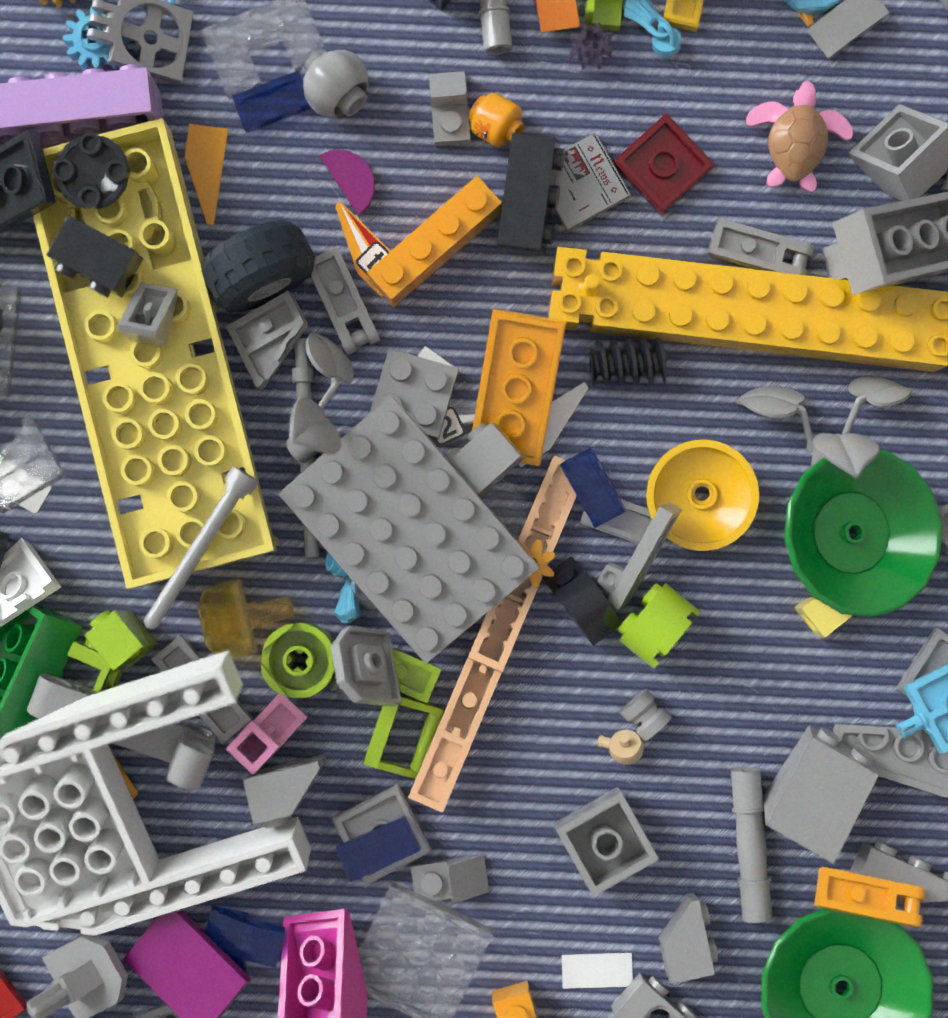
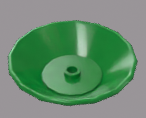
[784,449,943,618]
[761,909,933,1018]

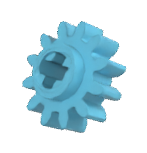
[62,6,131,70]

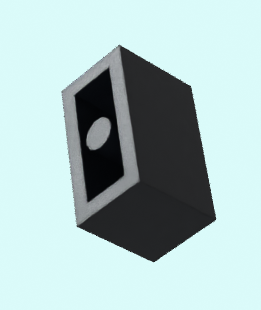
[46,215,143,298]

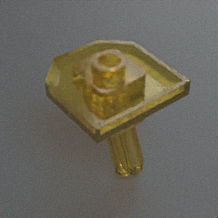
[198,579,294,658]

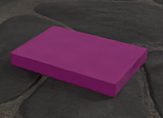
[123,909,251,1018]

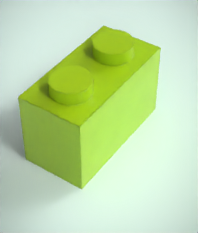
[84,609,158,671]

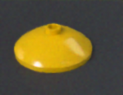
[646,439,759,551]

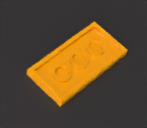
[472,308,566,466]

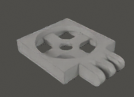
[87,0,193,85]

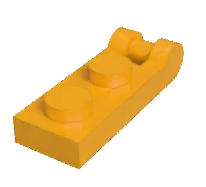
[814,867,926,928]

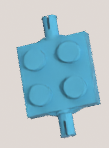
[896,663,948,754]

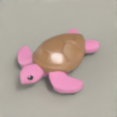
[746,81,853,193]

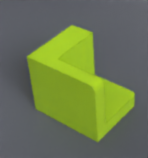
[583,0,623,31]

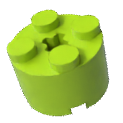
[618,583,701,669]
[261,622,335,698]

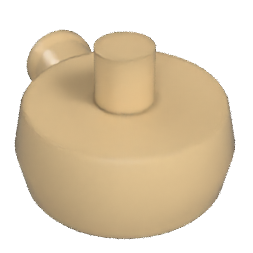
[597,730,644,765]

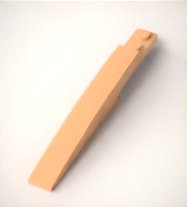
[408,456,587,813]

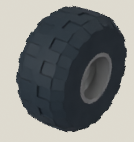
[201,220,315,313]

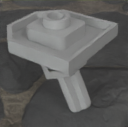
[330,626,402,706]
[27,934,128,1018]

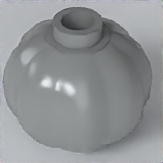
[303,49,369,117]

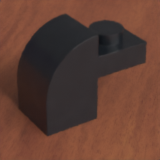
[542,556,622,646]

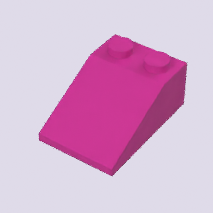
[278,909,368,1018]

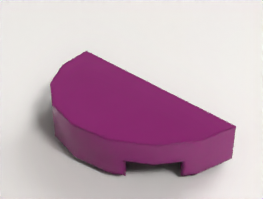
[319,150,375,218]

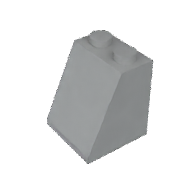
[763,725,879,863]

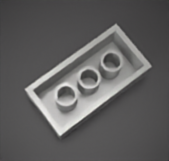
[832,192,948,295]

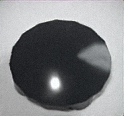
[52,132,130,210]

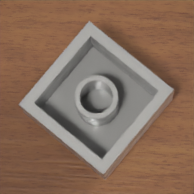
[553,787,659,897]

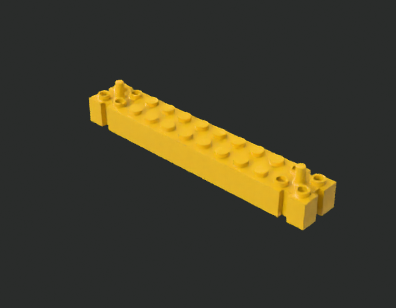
[548,247,948,372]

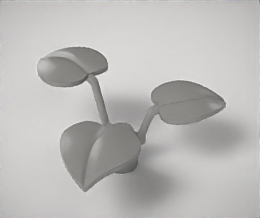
[286,332,354,463]
[736,376,912,478]

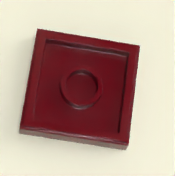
[613,113,715,216]

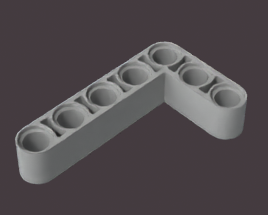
[27,674,215,790]

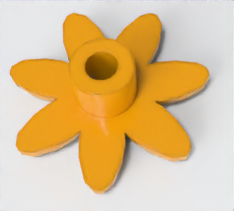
[521,540,555,588]

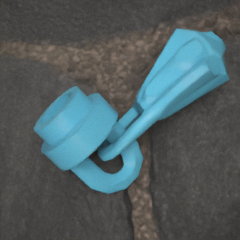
[622,0,681,58]
[325,552,360,623]

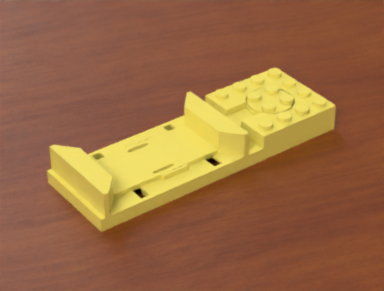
[33,118,280,589]

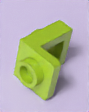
[67,639,123,693]

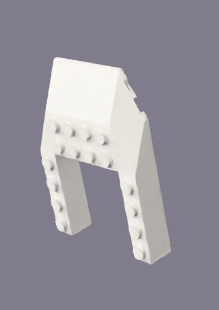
[0,650,311,936]

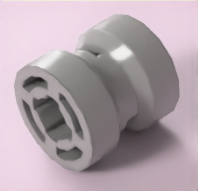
[619,689,672,741]

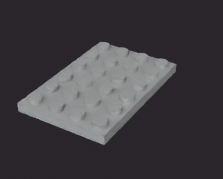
[278,395,540,664]

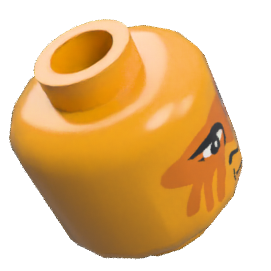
[469,92,524,148]

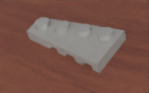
[833,724,948,798]

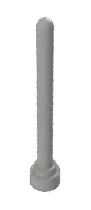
[144,466,259,629]

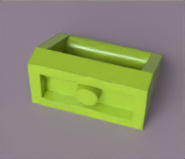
[363,694,444,779]

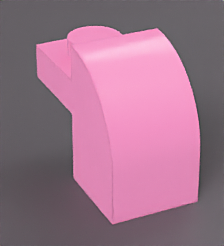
[226,694,308,775]

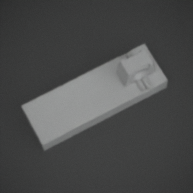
[597,502,682,609]

